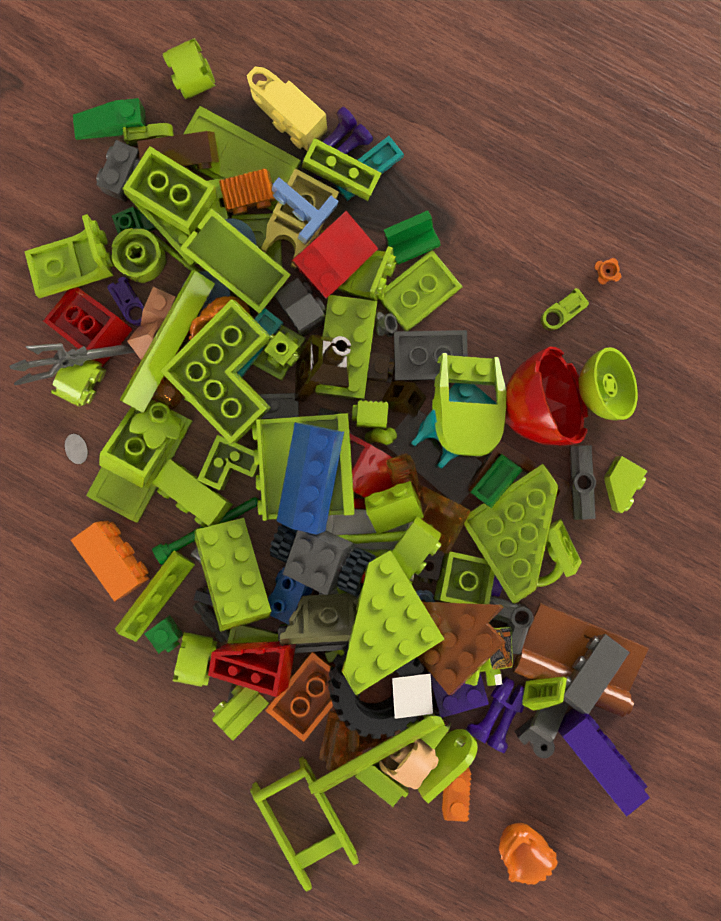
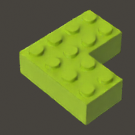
[161,299,272,444]

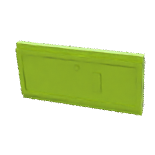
[184,106,301,211]
[86,399,193,523]

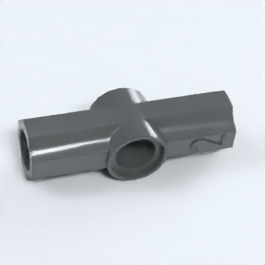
[569,445,596,520]

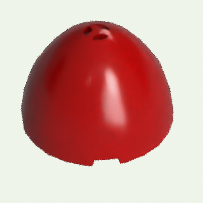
[505,346,588,446]

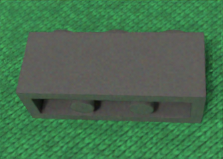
[563,634,630,714]

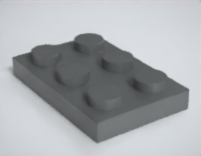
[394,330,468,381]

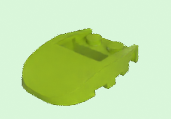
[432,353,507,456]

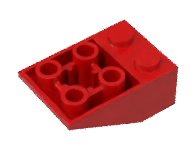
[350,434,413,498]

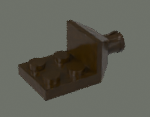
[295,334,351,402]

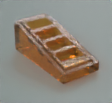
[386,453,422,501]

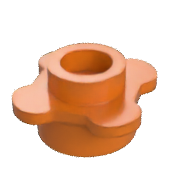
[594,258,621,285]

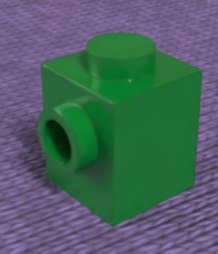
[144,616,183,654]

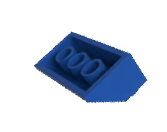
[277,422,344,535]

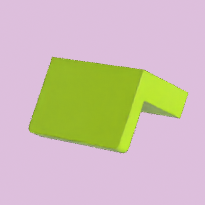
[355,762,409,807]

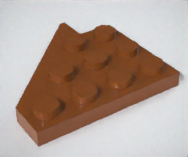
[417,602,506,695]

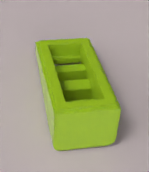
[522,677,567,710]

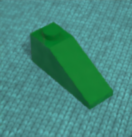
[73,98,147,140]

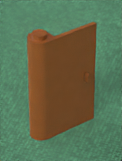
[512,603,649,717]

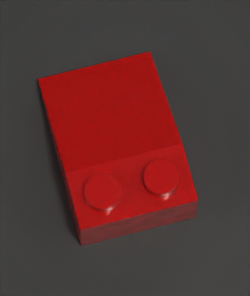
[291,211,378,298]
[43,287,133,367]

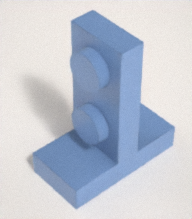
[272,177,339,245]

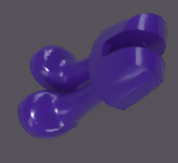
[302,107,373,180]
[465,677,525,754]

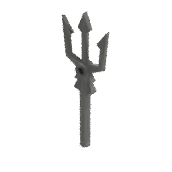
[9,343,135,385]

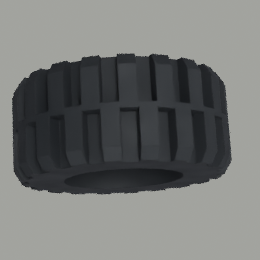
[328,644,426,739]

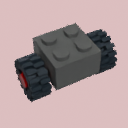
[270,524,376,596]

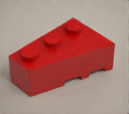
[208,641,296,697]

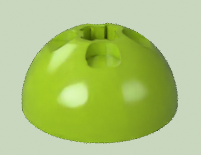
[579,348,638,420]

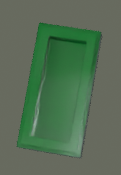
[471,454,522,508]

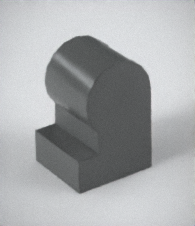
[514,717,555,758]

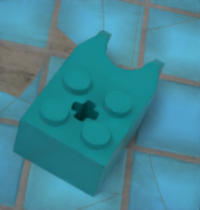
[411,383,496,469]

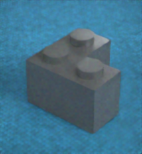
[274,278,326,337]

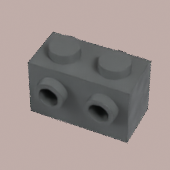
[96,140,140,202]

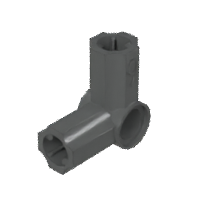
[489,596,533,655]

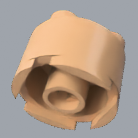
[379,730,438,789]

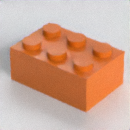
[71,520,150,602]
[265,651,335,742]

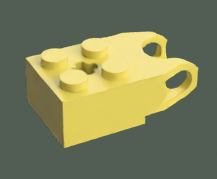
[247,66,327,152]
[261,168,339,269]

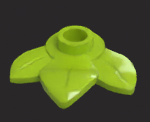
[129,403,180,450]

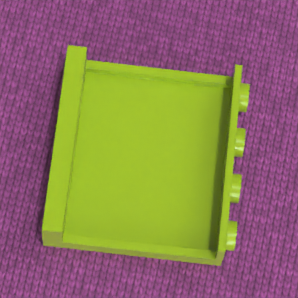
[252,413,355,521]

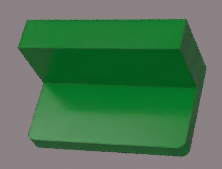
[384,211,441,265]

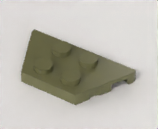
[280,593,358,645]

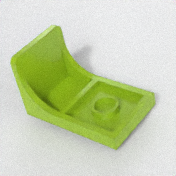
[24,214,114,299]
[304,230,396,301]

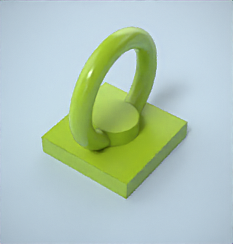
[537,519,582,587]

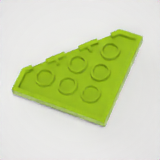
[461,464,558,604]
[342,550,445,695]

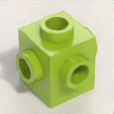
[264,331,300,369]

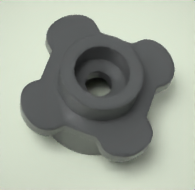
[375,312,397,337]

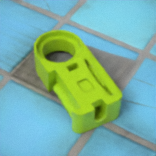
[123,123,174,146]
[541,288,589,331]

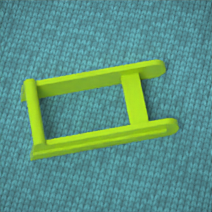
[250,756,359,892]

